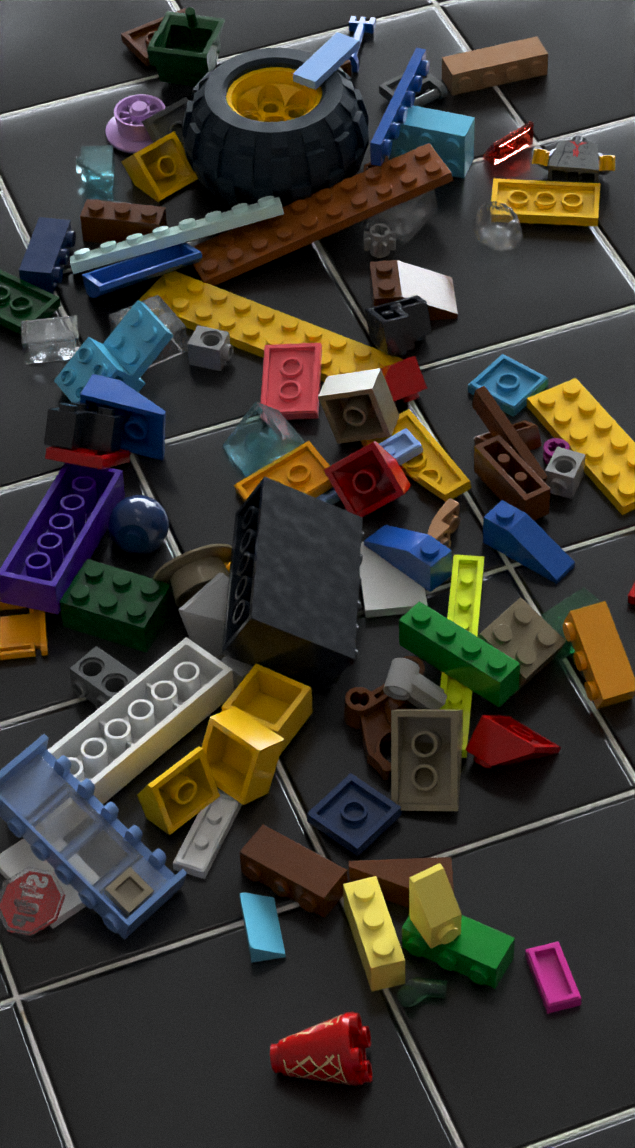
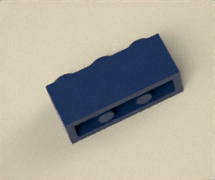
[19,217,76,294]

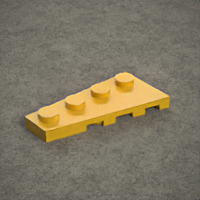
[360,409,472,502]

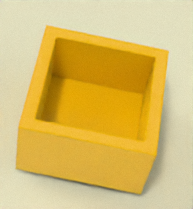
[222,663,313,755]
[201,706,284,805]

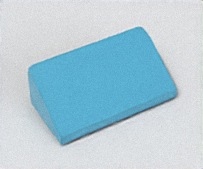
[239,893,286,963]

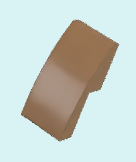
[428,498,460,549]

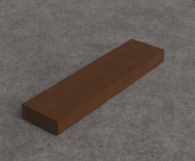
[472,386,547,482]

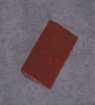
[483,121,534,166]

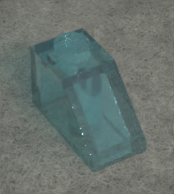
[76,145,115,200]

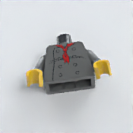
[532,136,615,183]

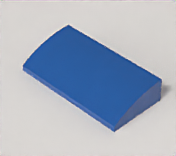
[82,242,202,298]

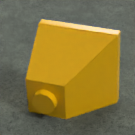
[121,131,198,202]

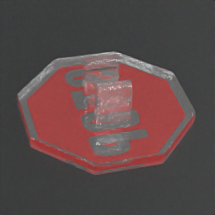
[0,866,66,936]

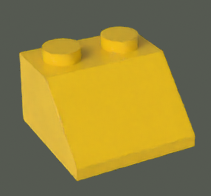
[137,746,220,835]

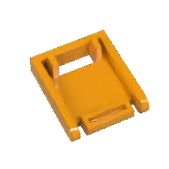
[0,602,48,661]

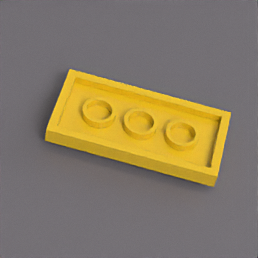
[490,178,600,226]

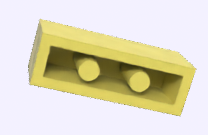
[343,876,405,992]

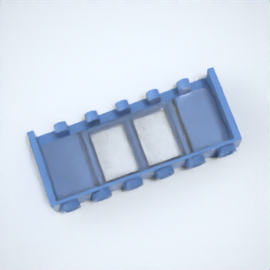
[0,734,187,940]

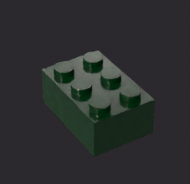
[59,559,174,653]

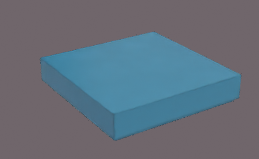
[468,354,549,417]

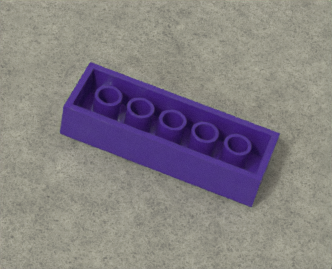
[0,463,125,614]

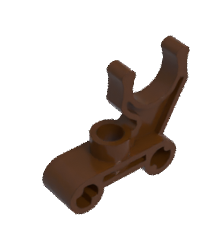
[344,656,425,780]

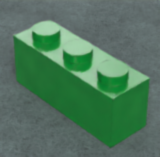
[402,915,515,989]

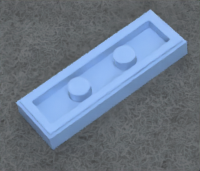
[293,32,360,90]

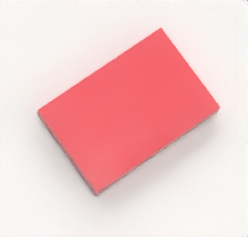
[259,343,322,421]

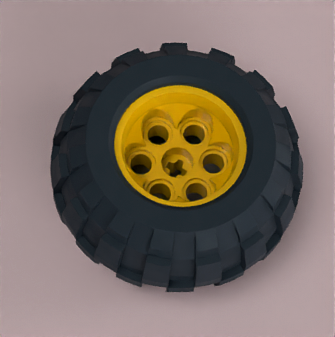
[182,48,369,207]

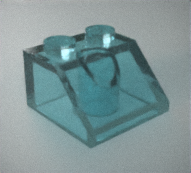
[222,402,305,477]

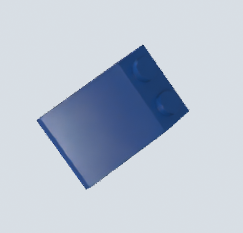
[80,374,166,460]

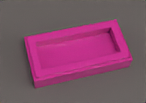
[525,941,582,1014]

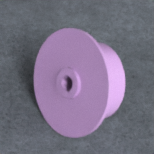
[105,94,165,154]

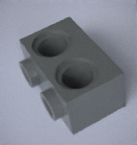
[69,646,139,709]

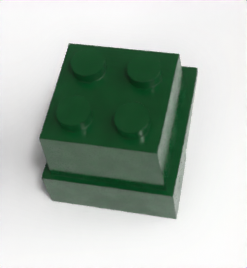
[147,7,226,86]

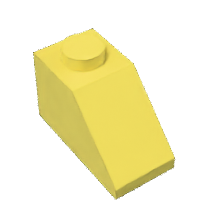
[409,863,462,949]

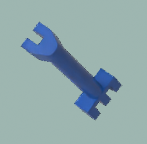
[349,16,376,73]

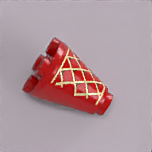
[270,1012,373,1086]

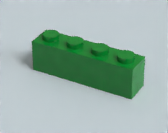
[399,601,520,707]

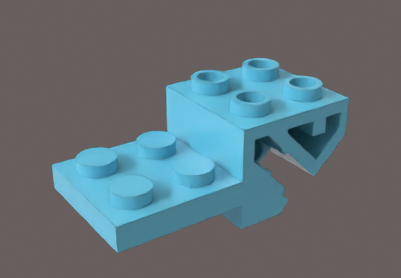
[54,300,174,402]

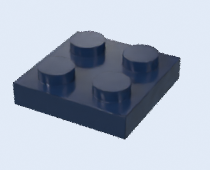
[307,773,401,857]

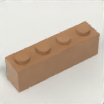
[442,36,548,96]

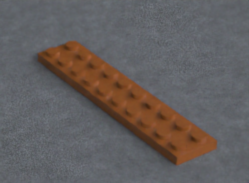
[191,143,453,286]

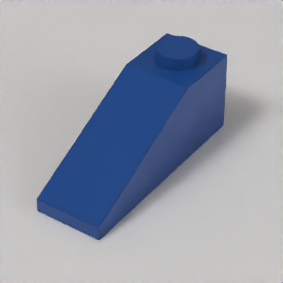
[483,500,575,584]
[364,525,452,592]

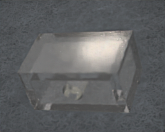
[21,315,81,365]

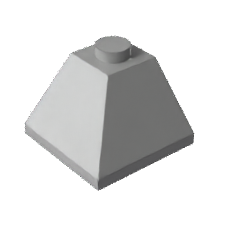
[178,572,229,656]

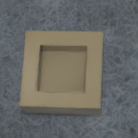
[104,867,154,917]

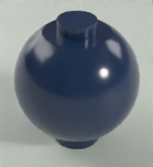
[108,495,169,556]

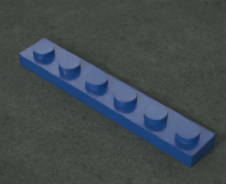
[370,48,430,166]

